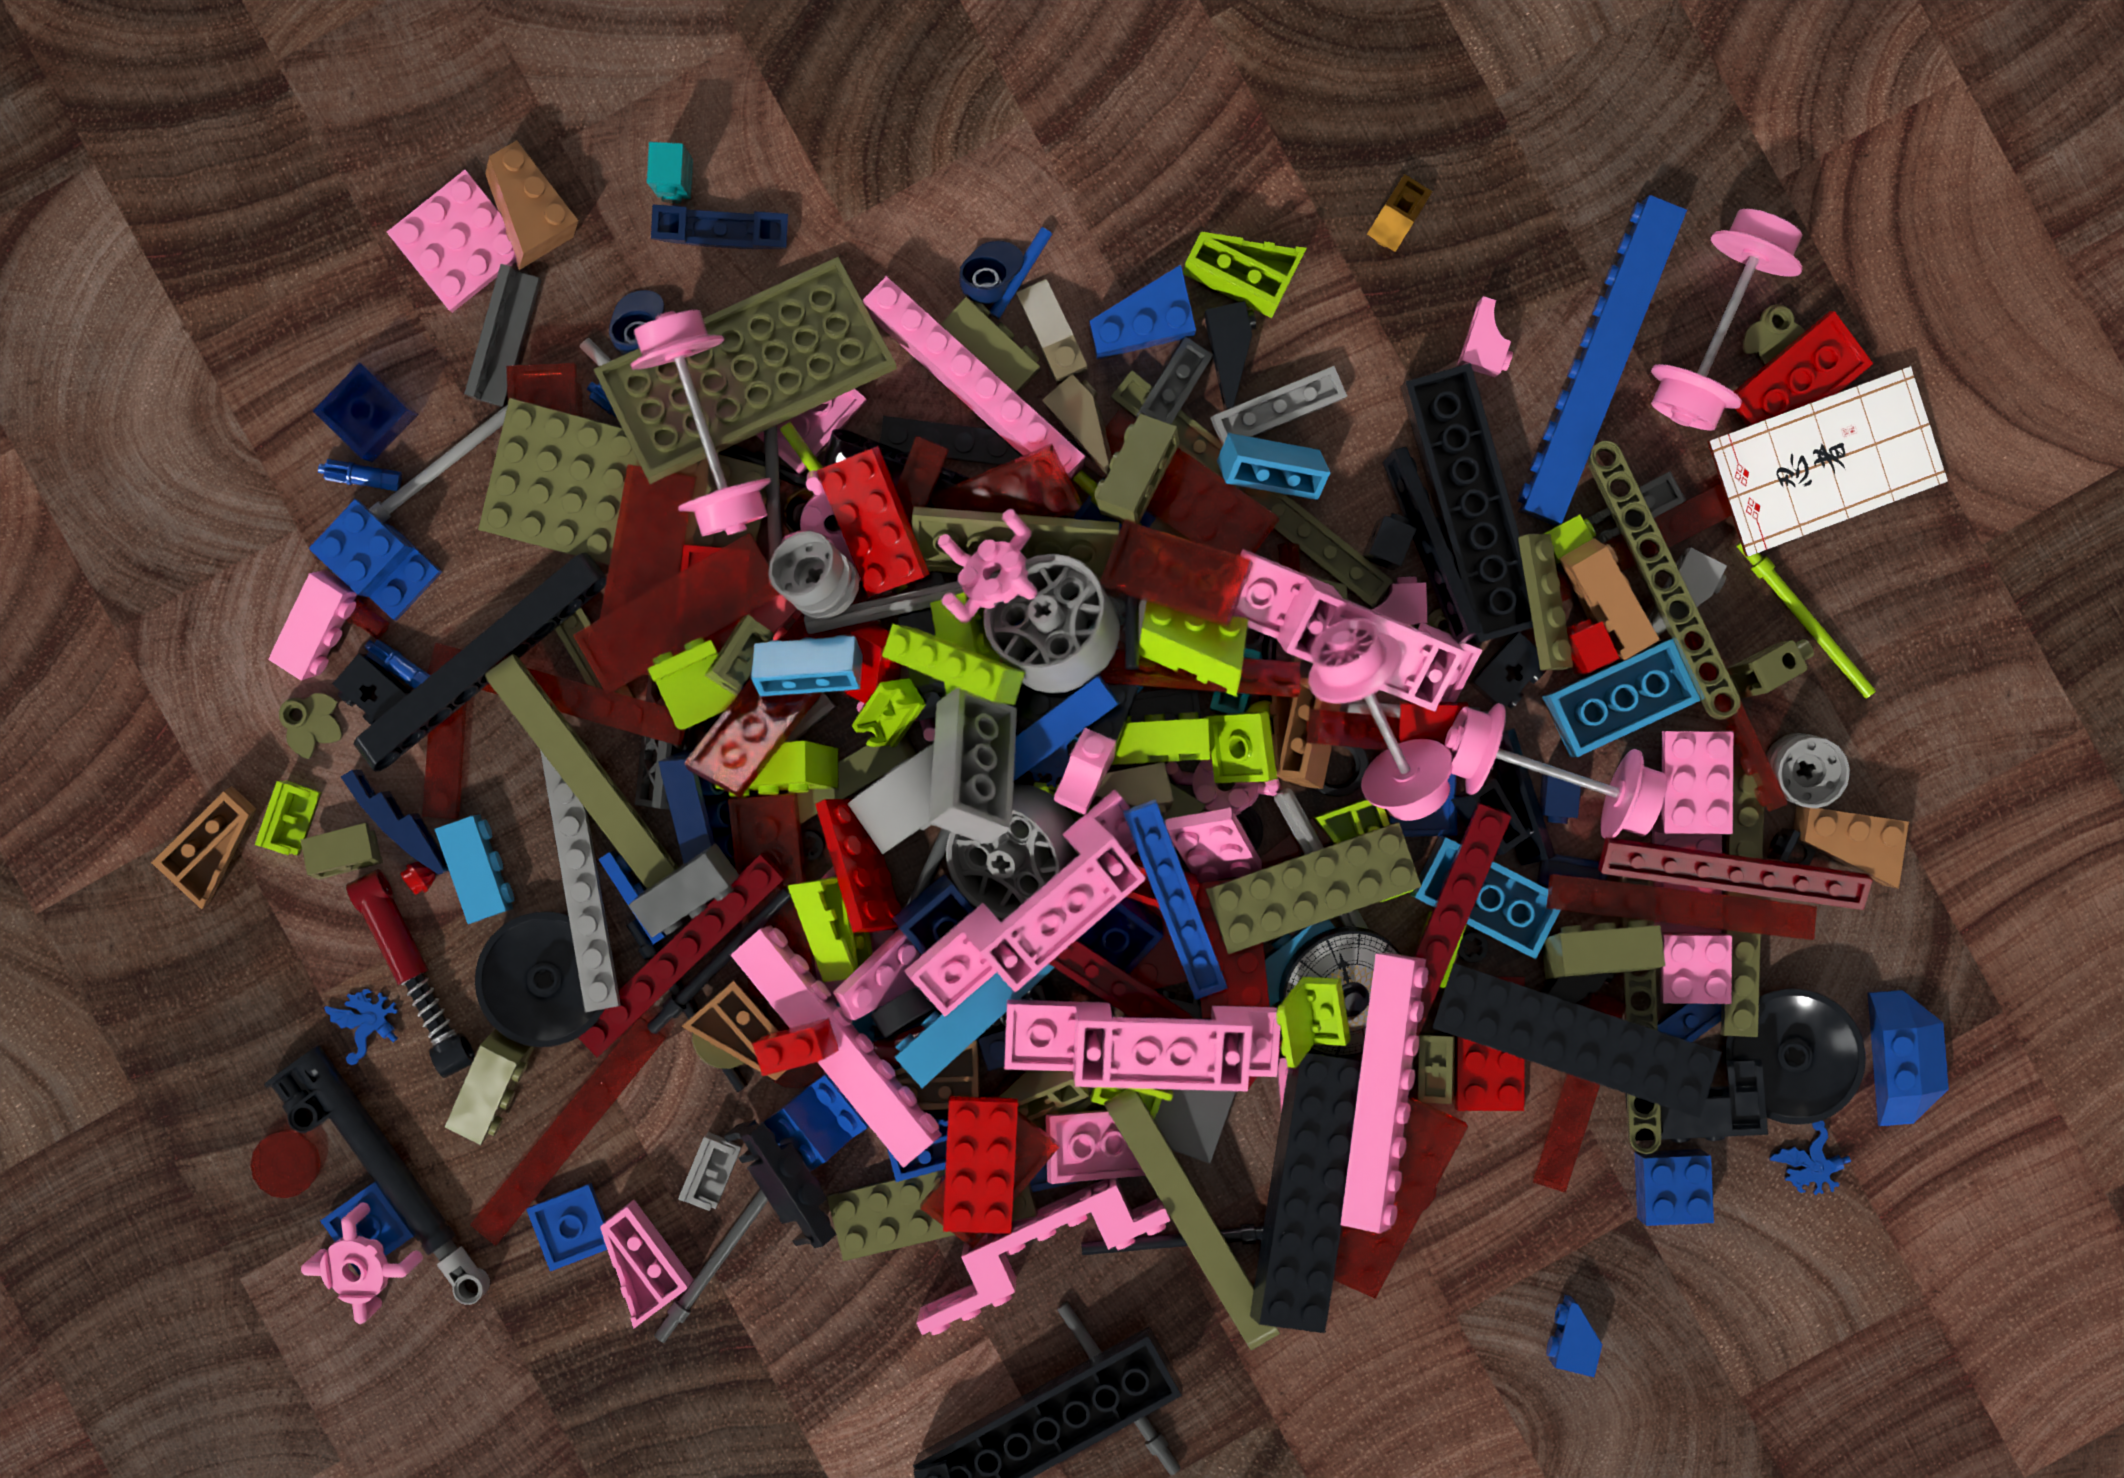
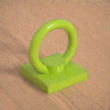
[1206,700,1278,783]

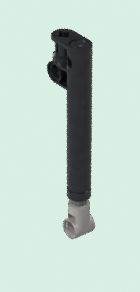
[264,1045,490,1305]

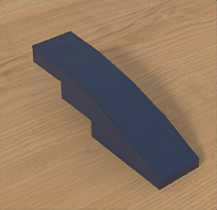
[341,769,449,875]

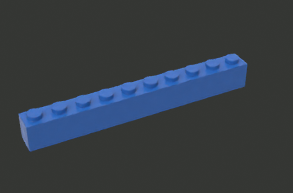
[1517,195,1687,526]

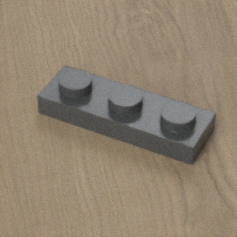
[1135,336,1213,424]

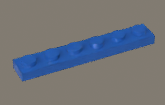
[1123,799,1228,1000]

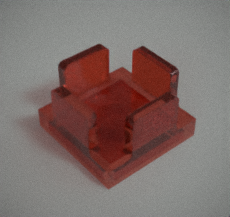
[506,363,583,417]

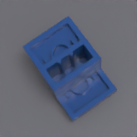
[308,499,442,621]
[762,1073,870,1172]

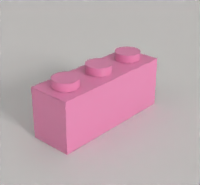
[268,570,357,680]

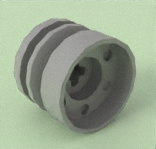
[769,531,859,621]
[1763,732,1850,808]

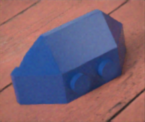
[1867,990,1949,1126]

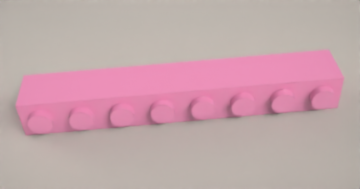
[863,276,1085,490]
[731,925,942,1167]
[1341,953,1428,1233]

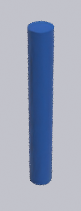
[989,227,1052,319]

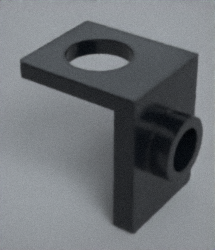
[1767,828,1816,866]

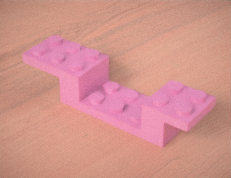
[1213,549,1483,712]
[1652,731,1733,1004]
[904,789,1146,1017]
[1004,1000,1281,1091]
[917,1178,1170,1335]

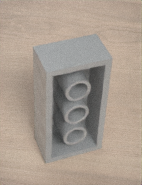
[929,687,1017,845]

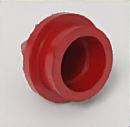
[400,862,435,895]

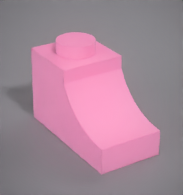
[1457,296,1513,378]
[1372,577,1428,625]
[1054,728,1116,815]

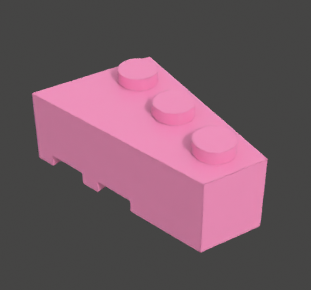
[600,1200,694,1328]

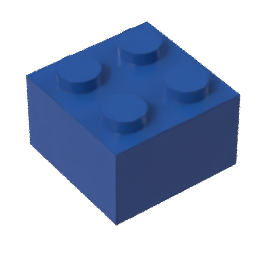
[1634,1149,1714,1226]

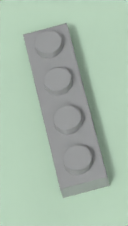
[1210,366,1347,447]

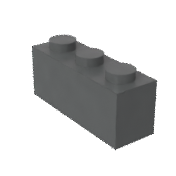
[628,843,740,938]

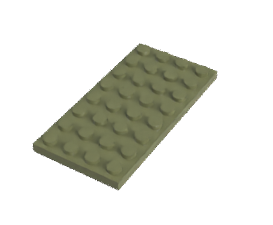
[593,257,897,484]
[478,398,767,583]

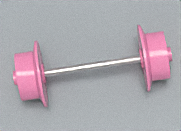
[1651,209,1803,431]
[631,310,771,536]
[1309,619,1453,821]
[1445,703,1667,839]

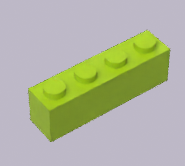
[882,624,1025,705]

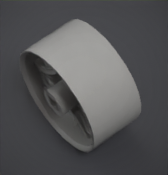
[984,554,1120,693]
[848,743,934,854]
[946,784,1079,919]

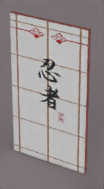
[1707,366,1948,557]

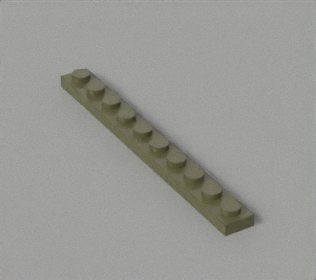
[1111,371,1393,607]

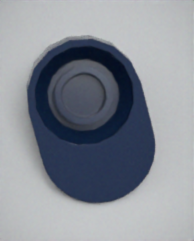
[959,241,1024,304]
[609,290,665,355]

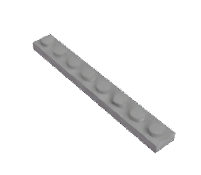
[540,750,621,1012]

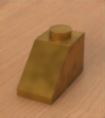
[1367,174,1433,252]

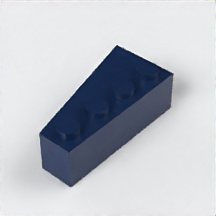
[658,740,741,874]

